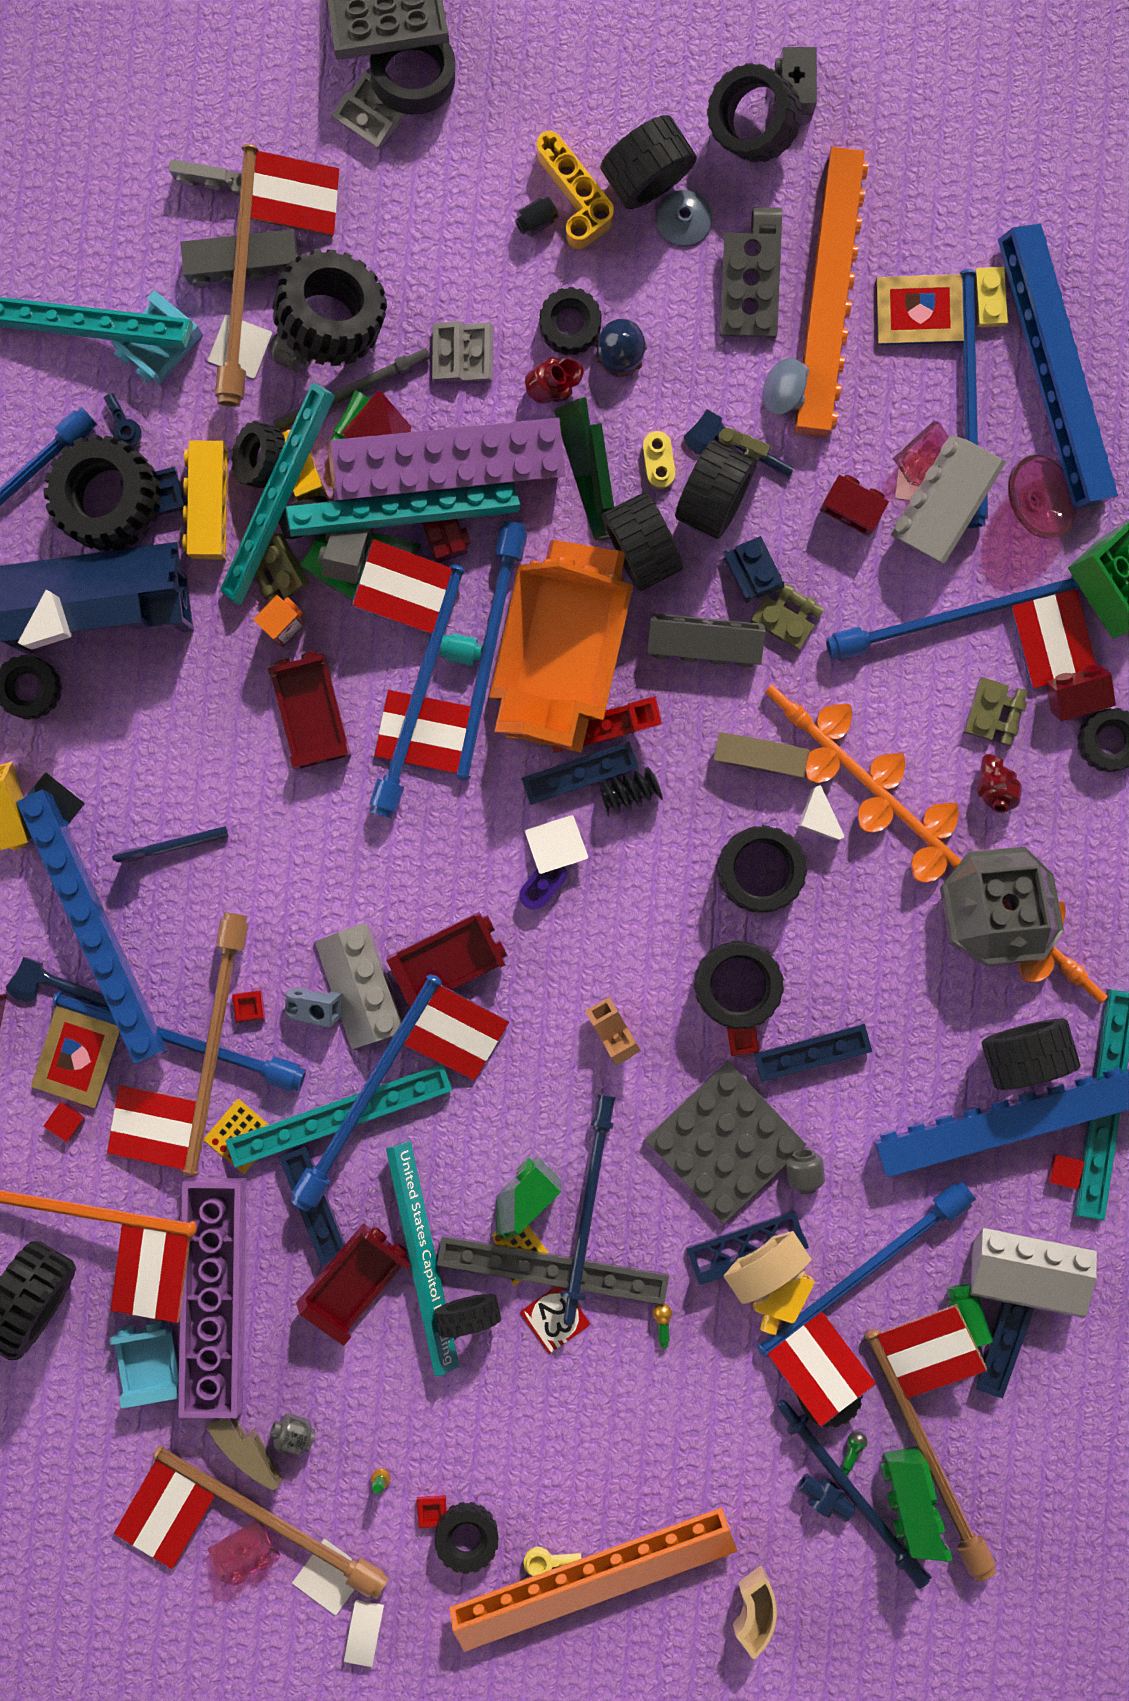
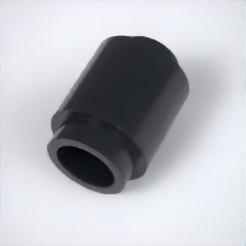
[515,196,559,237]

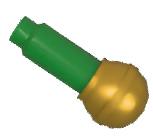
[652,1304,673,1348]
[371,1468,391,1494]

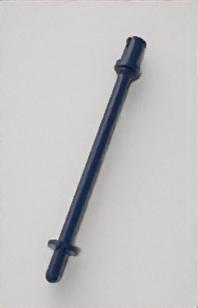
[560,1094,616,1326]
[777,1400,932,1589]

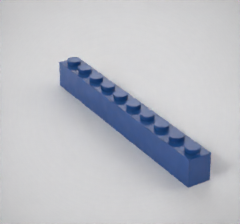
[997,223,1118,510]
[16,789,168,1064]
[874,1068,1129,1177]

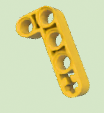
[537,131,614,250]

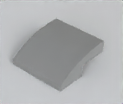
[331,70,406,149]
[432,321,494,382]

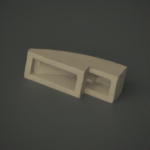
[713,732,810,778]
[206,1418,282,1490]

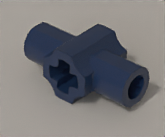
[797,1473,856,1522]

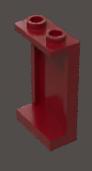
[267,651,351,770]
[386,911,508,1007]
[296,1223,411,1346]

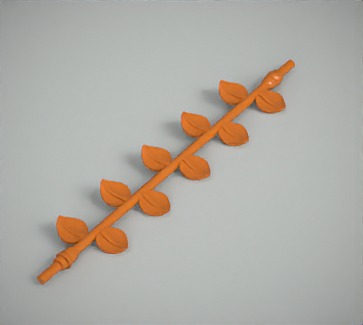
[764,684,1108,1004]

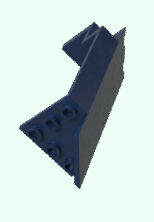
[0,542,194,654]

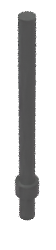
[273,348,430,430]

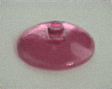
[1008,455,1077,539]

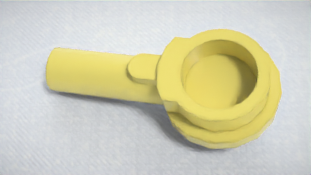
[523,1547,581,1576]

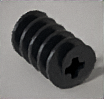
[600,767,663,817]

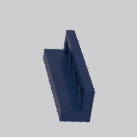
[686,1210,809,1286]

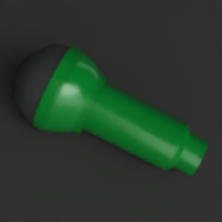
[841,1431,867,1475]

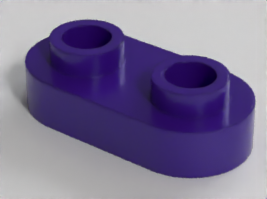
[519,866,567,909]

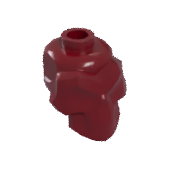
[525,358,584,404]
[977,754,1022,813]

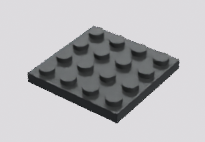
[327,0,450,60]
[644,1060,807,1224]

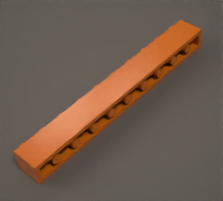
[794,146,869,437]
[449,1507,738,1652]

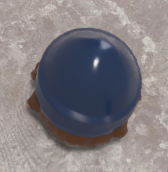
[595,319,647,377]

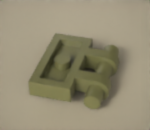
[719,428,771,462]
[254,533,309,602]
[750,583,824,651]
[963,677,1028,746]

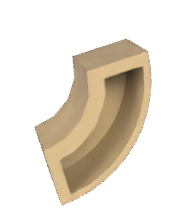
[724,1231,812,1304]
[733,1565,777,1660]

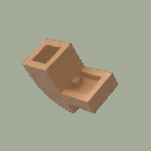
[585,997,641,1065]

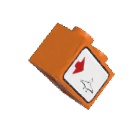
[253,595,306,648]

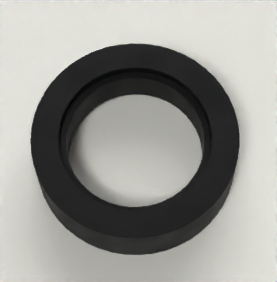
[370,42,455,115]

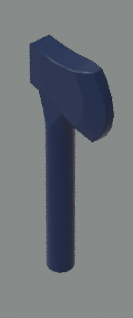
[683,409,794,477]
[112,826,229,863]
[6,957,109,1009]

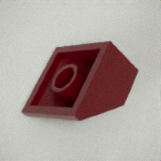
[341,390,411,439]

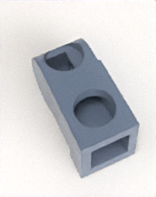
[285,988,342,1028]

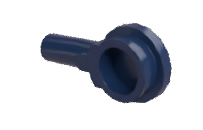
[104,393,142,447]

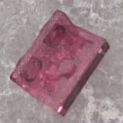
[892,421,949,487]
[208,1520,280,1585]

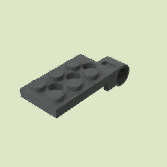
[720,207,782,338]

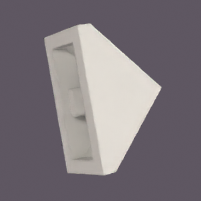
[18,590,71,650]
[798,785,844,841]

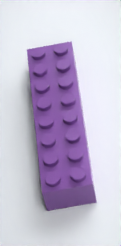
[327,418,566,501]
[178,1177,246,1418]

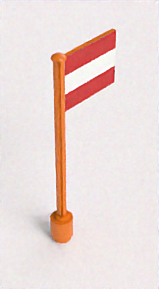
[0,1190,197,1323]

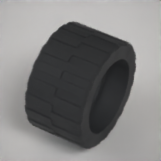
[707,63,802,162]
[600,115,697,209]
[675,440,757,539]
[602,492,683,591]
[716,825,807,913]
[694,941,784,1029]
[981,1018,1081,1090]

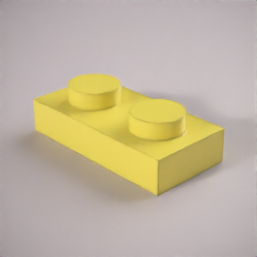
[974,267,1008,327]

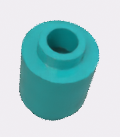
[439,633,482,666]

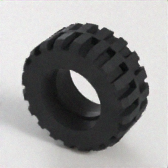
[272,249,387,366]
[43,435,162,551]
[0,1241,76,1360]

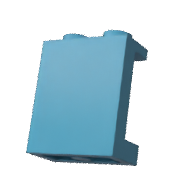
[111,290,203,386]
[110,1320,179,1409]

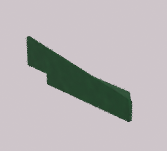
[554,397,614,540]

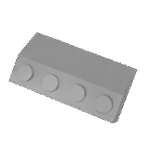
[891,435,1006,564]
[315,923,403,1049]
[970,1228,1097,1318]

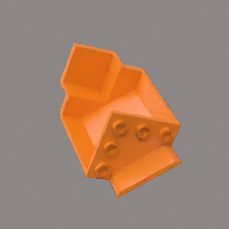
[489,540,633,753]

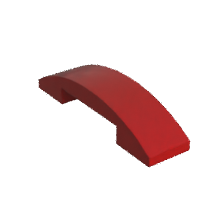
[552,696,663,753]

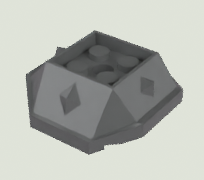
[940,847,1064,967]

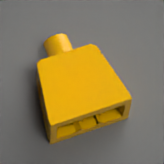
[753,1274,815,1335]

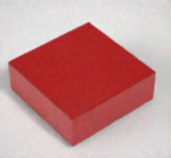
[232,990,265,1023]
[727,1026,760,1056]
[43,1102,86,1142]
[1047,1153,1084,1190]
[417,1495,447,1529]

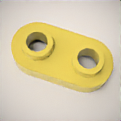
[643,431,675,490]

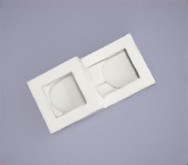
[344,1600,384,1667]

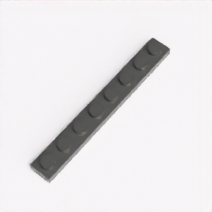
[437,1235,669,1305]

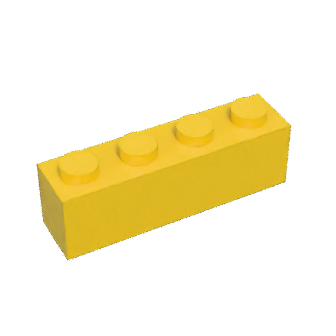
[182,440,228,560]

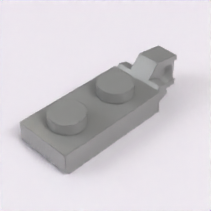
[168,159,242,194]

